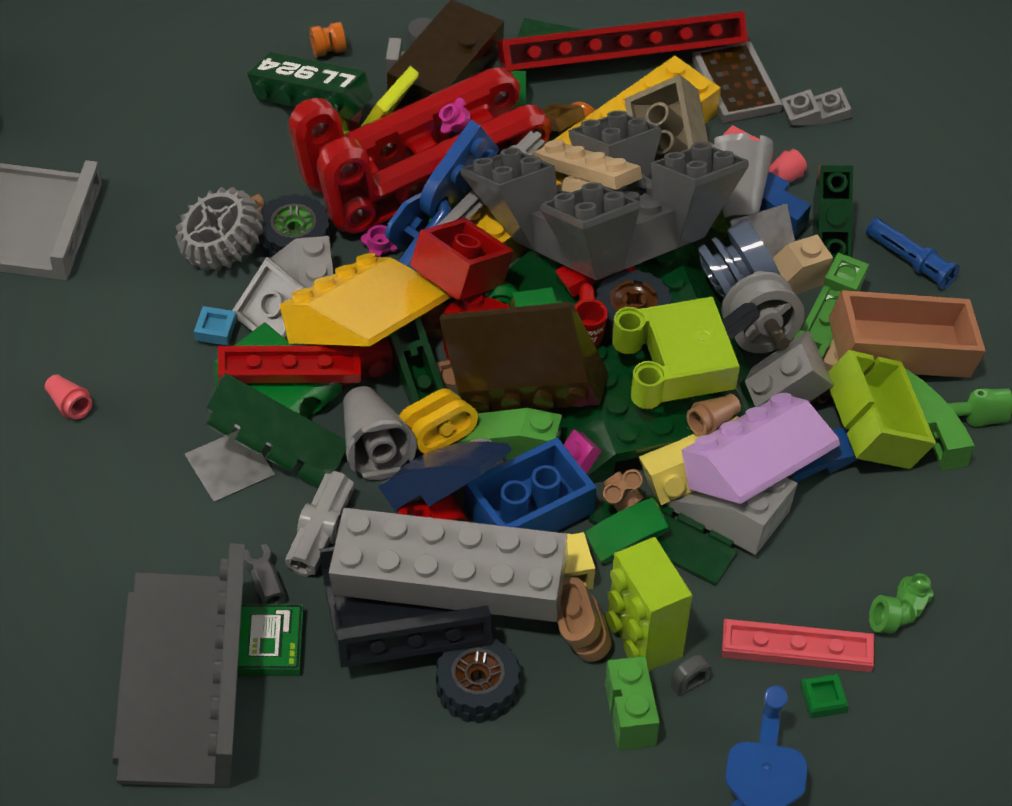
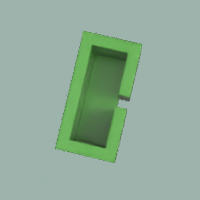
[605,656,659,751]

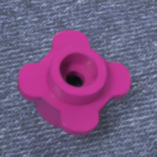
[439,98,470,134]
[361,225,398,257]

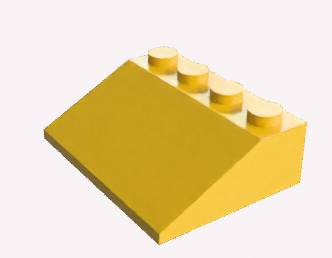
[279,253,451,346]

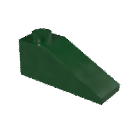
[386,316,444,405]

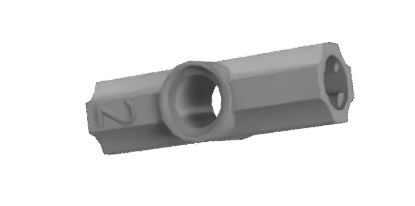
[285,471,354,577]

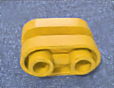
[399,388,478,454]

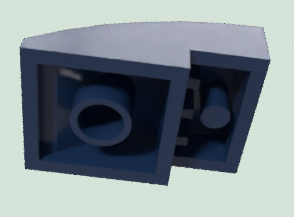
[378,441,512,511]

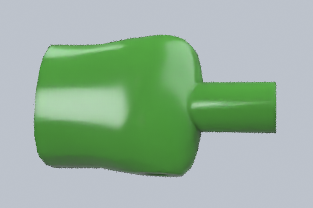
[947,388,1012,428]

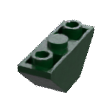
[813,165,853,263]

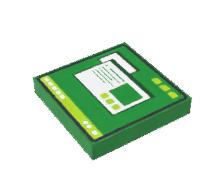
[237,604,304,676]

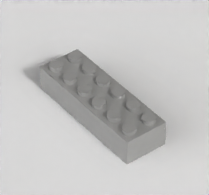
[329,508,568,622]

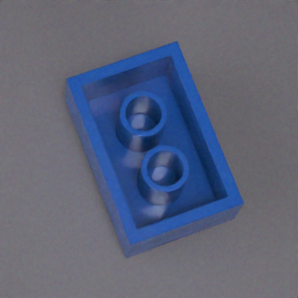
[464,437,597,532]

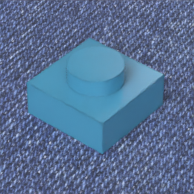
[194,306,237,346]

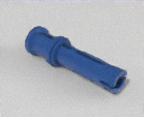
[866,217,960,290]

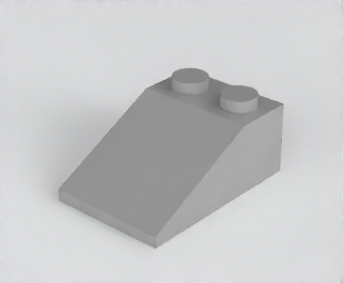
[665,477,798,555]

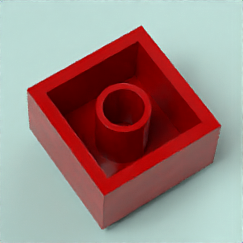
[410,218,514,300]

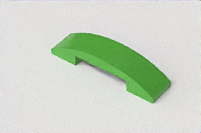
[793,253,869,360]

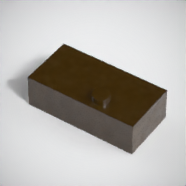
[387,0,504,107]

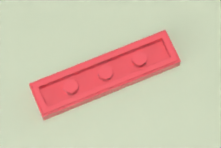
[721,619,874,673]

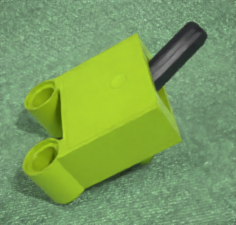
[612,296,760,409]

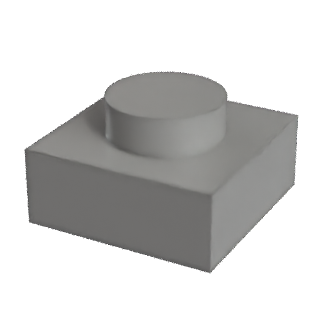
[386,38,405,82]

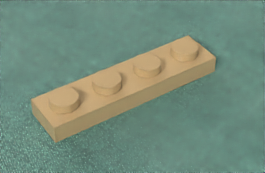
[533,140,642,190]

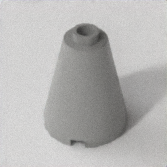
[708,133,774,223]
[343,386,417,480]

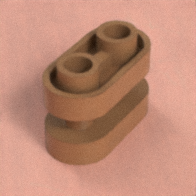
[557,577,612,662]

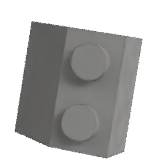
[271,236,333,288]
[745,330,834,407]

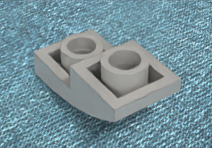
[781,88,853,126]

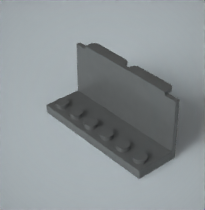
[113,543,245,788]

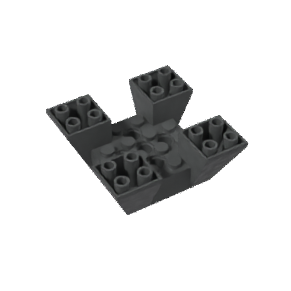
[460,110,749,280]

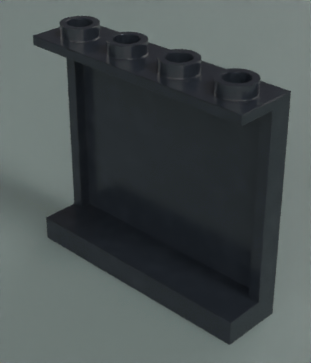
[319,547,492,668]

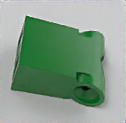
[214,322,342,418]

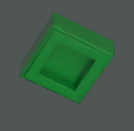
[800,674,849,719]

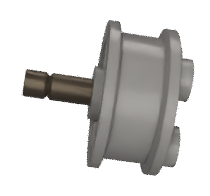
[721,271,805,353]

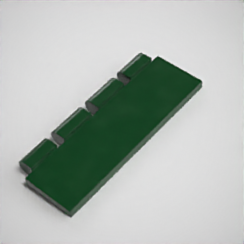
[205,373,346,488]
[589,488,737,587]

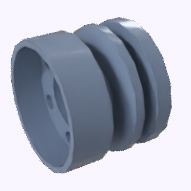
[697,219,781,299]

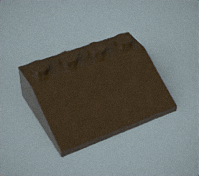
[440,302,608,414]

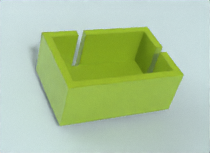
[828,350,936,469]
[606,537,692,671]

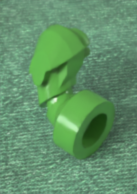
[869,573,934,634]

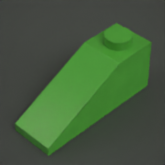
[450,408,562,459]

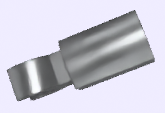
[244,544,286,604]

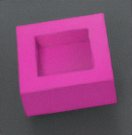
[563,429,602,474]

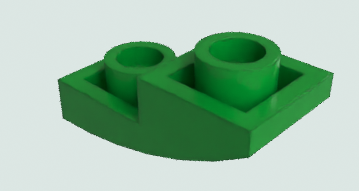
[585,497,671,565]

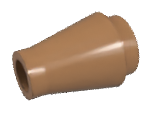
[687,394,741,436]

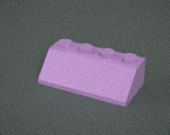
[681,393,840,504]

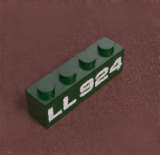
[247,52,373,119]

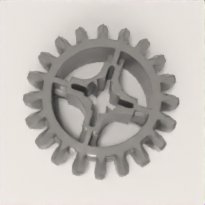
[175,187,264,272]

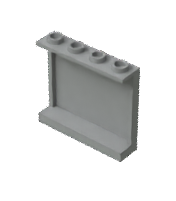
[0,160,102,280]

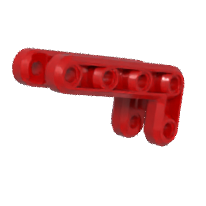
[289,67,552,233]

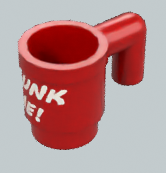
[574,283,608,348]

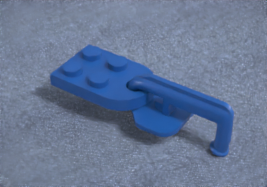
[385,120,500,272]
[725,685,807,806]

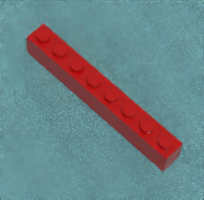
[497,11,748,71]

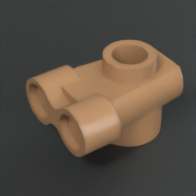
[602,469,643,512]

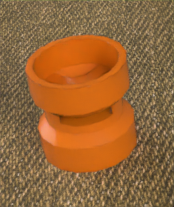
[309,22,347,58]

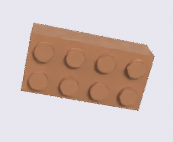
[829,290,986,378]

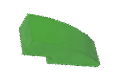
[905,369,975,471]

